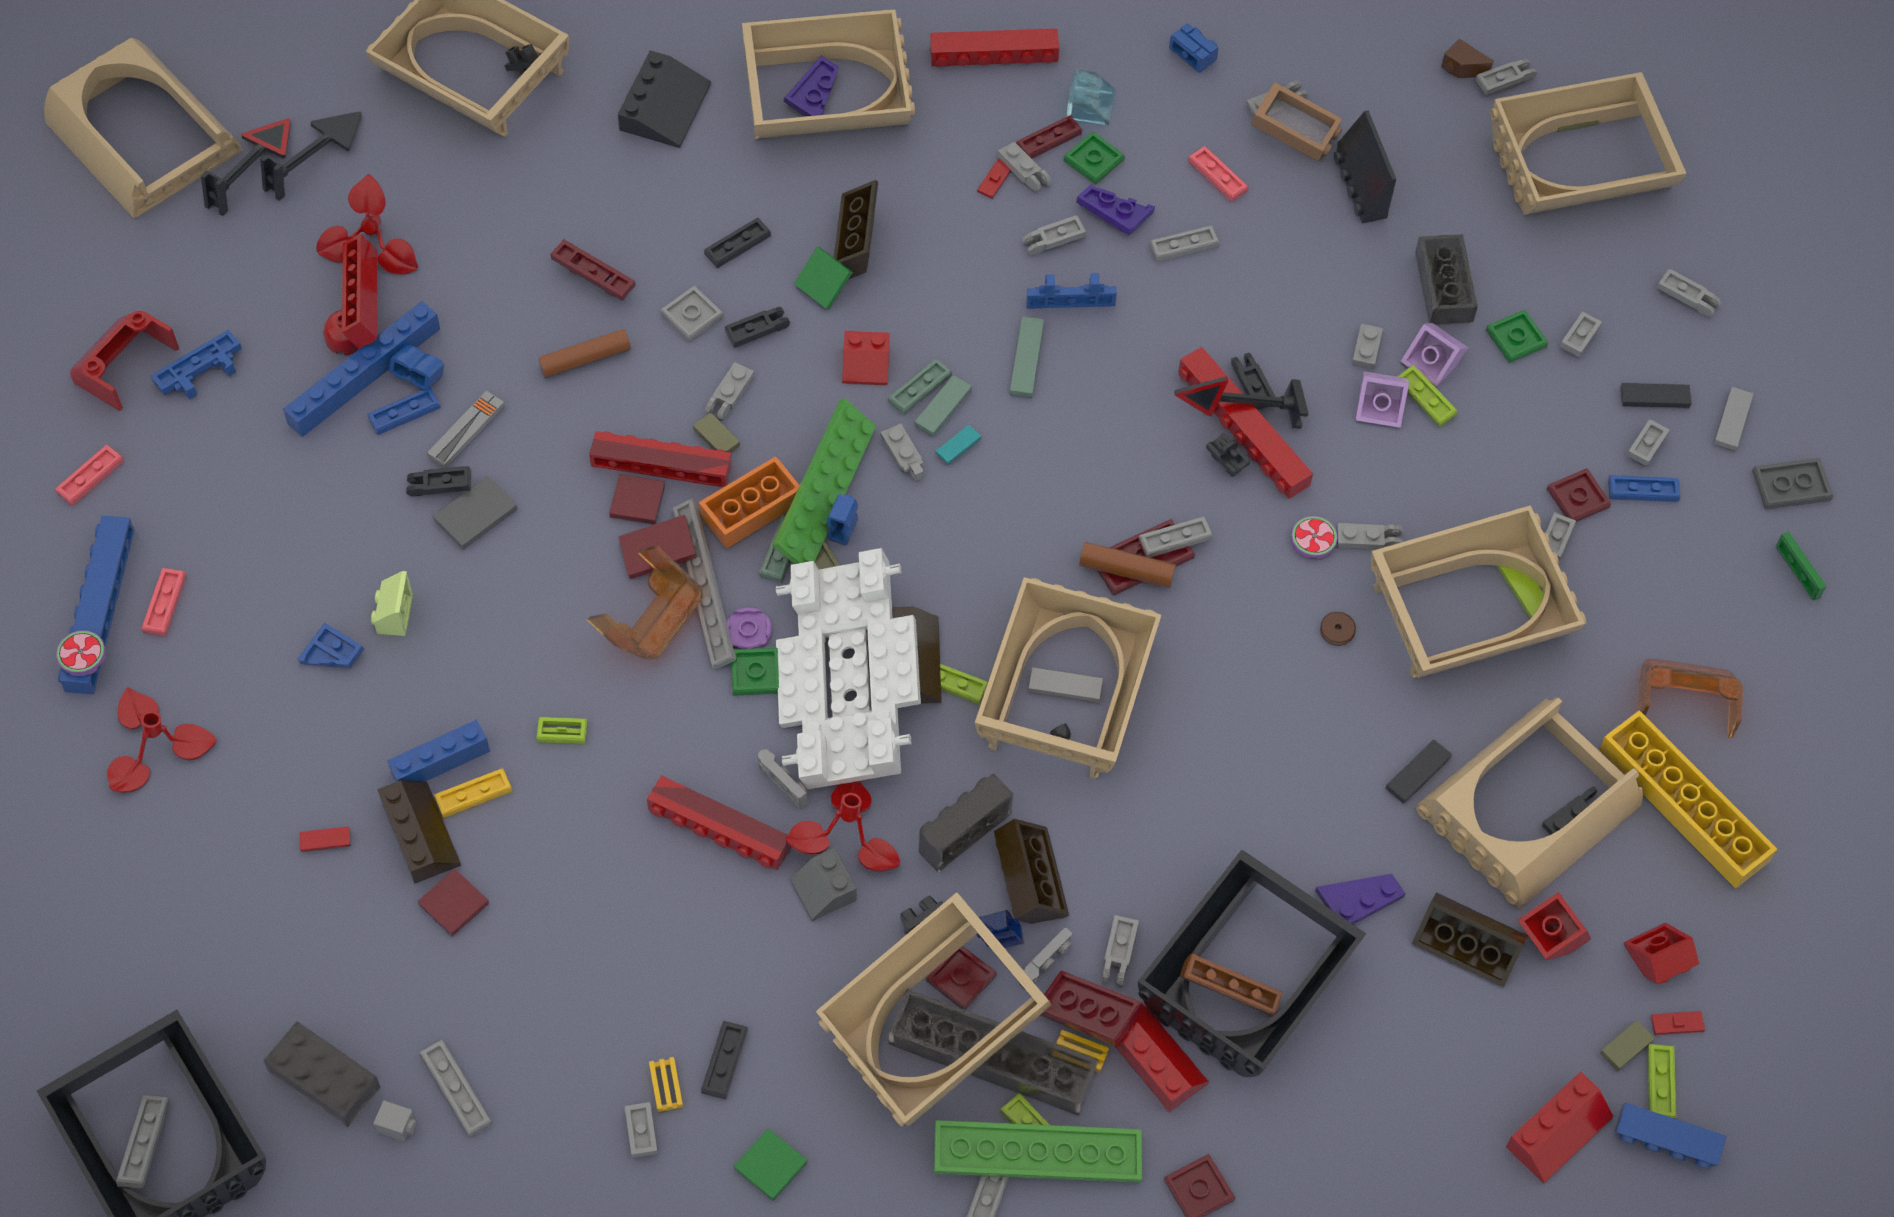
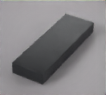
[704,217,771,268]
[1620,383,1692,408]
[1385,739,1452,804]
[701,1020,748,1100]

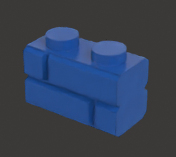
[1169,23,1219,73]

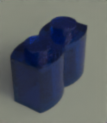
[976,910,1024,948]

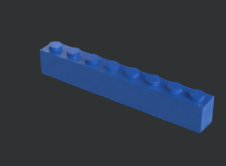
[283,301,440,437]
[58,515,134,694]

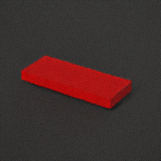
[977,159,1011,199]
[299,826,351,852]
[1651,1011,1705,1035]

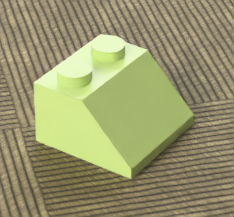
[371,571,413,636]

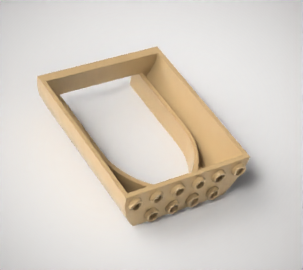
[366,0,569,136]
[742,9,915,139]
[44,38,243,219]
[1490,72,1687,215]
[1371,505,1586,678]
[975,577,1161,779]
[1415,697,1643,910]
[816,892,1052,1127]

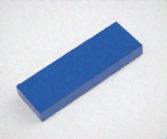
[367,387,440,435]
[1608,475,1680,502]

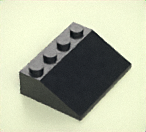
[618,50,711,148]
[1334,110,1396,224]

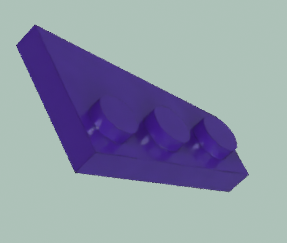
[784,55,839,117]
[1076,185,1155,235]
[1315,874,1405,925]

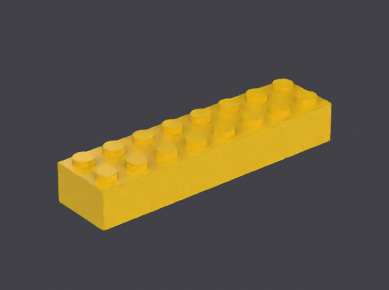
[1599,710,1778,889]

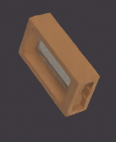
[1251,82,1342,162]

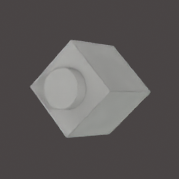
[373,1100,417,1142]

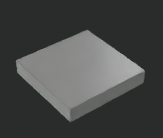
[660,285,724,342]

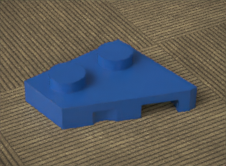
[297,622,364,668]

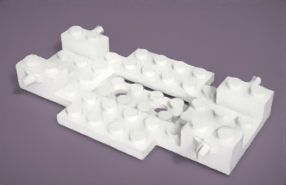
[776,548,921,790]

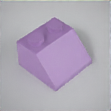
[1400,323,1469,386]
[1355,371,1409,428]

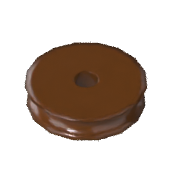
[1320,612,1356,646]

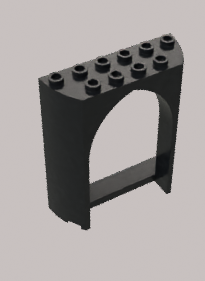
[1138,850,1366,1077]
[37,1010,266,1217]

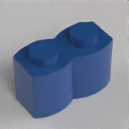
[389,345,444,390]
[826,494,858,545]

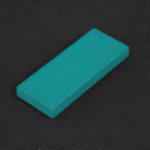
[935,425,981,464]

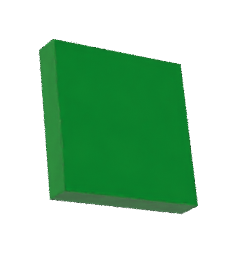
[1063,131,1125,185]
[794,247,853,309]
[1486,310,1549,363]
[732,648,779,696]
[734,1128,807,1201]

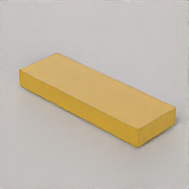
[434,768,512,818]

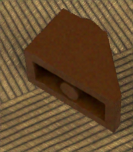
[1441,39,1494,78]

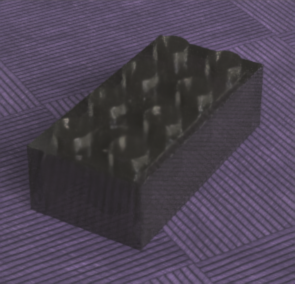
[1415,234,1478,325]
[919,773,1013,873]
[263,1021,381,1127]

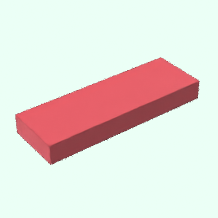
[1188,146,1248,202]
[55,444,124,506]
[141,568,187,636]

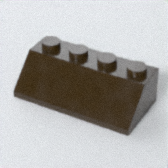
[834,180,878,279]
[892,606,942,704]
[377,780,461,884]
[994,819,1069,924]
[1412,892,1528,987]

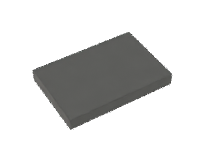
[1752,458,1833,510]
[433,476,517,550]

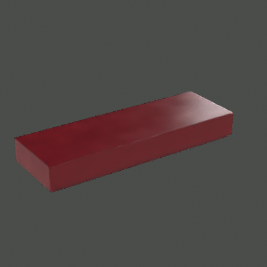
[1016,115,1082,159]

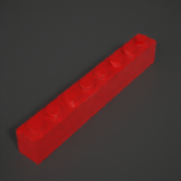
[1178,347,1313,499]

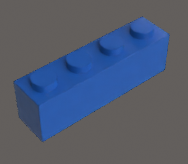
[387,719,490,782]
[1614,1103,1727,1169]

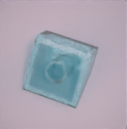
[1067,69,1115,125]

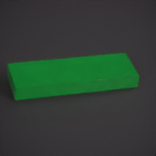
[1776,531,1827,600]

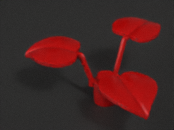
[316,174,419,275]
[107,687,217,793]
[785,781,900,871]

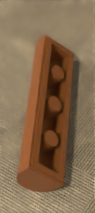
[539,329,631,378]
[1079,542,1176,588]
[1180,954,1283,1017]

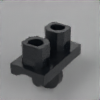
[504,44,543,75]
[1206,433,1251,477]
[900,895,943,935]

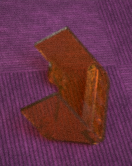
[587,545,703,660]
[1637,658,1743,738]

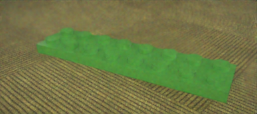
[772,398,876,564]
[934,1120,1142,1183]

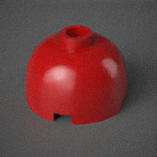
[323,310,359,355]

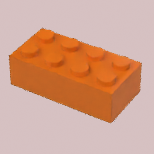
[699,456,800,549]

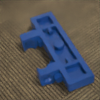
[1026,273,1117,309]
[150,330,242,399]

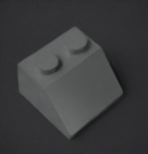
[790,848,857,921]

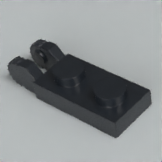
[725,307,790,348]
[1231,352,1276,410]
[406,466,471,496]
[1542,786,1598,835]

